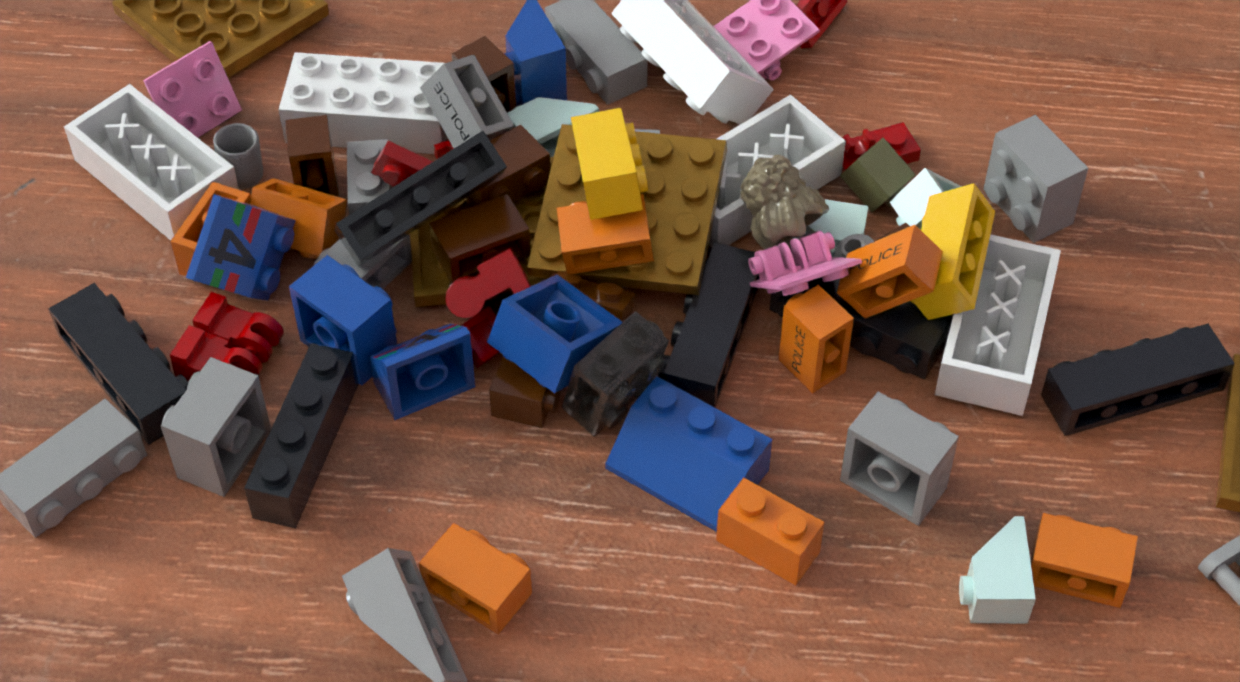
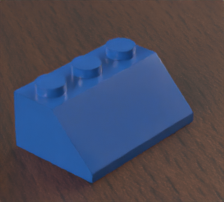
[605,376,772,532]

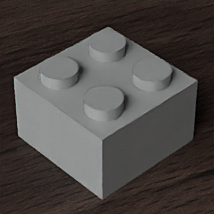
[983,115,1088,243]
[161,357,271,497]
[840,392,959,526]

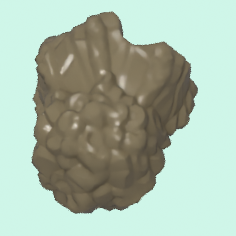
[740,155,829,249]

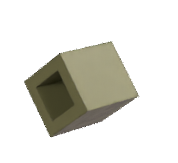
[840,138,916,212]

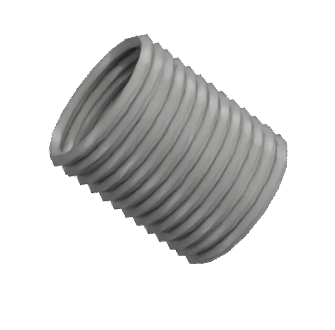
[213,123,263,189]

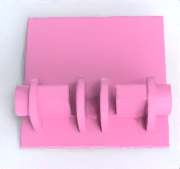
[713,0,820,80]
[143,41,242,138]
[748,230,862,295]

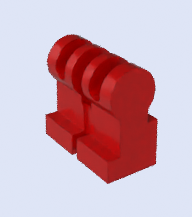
[446,247,532,318]
[170,291,284,383]

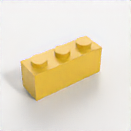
[571,108,648,220]
[911,183,995,320]

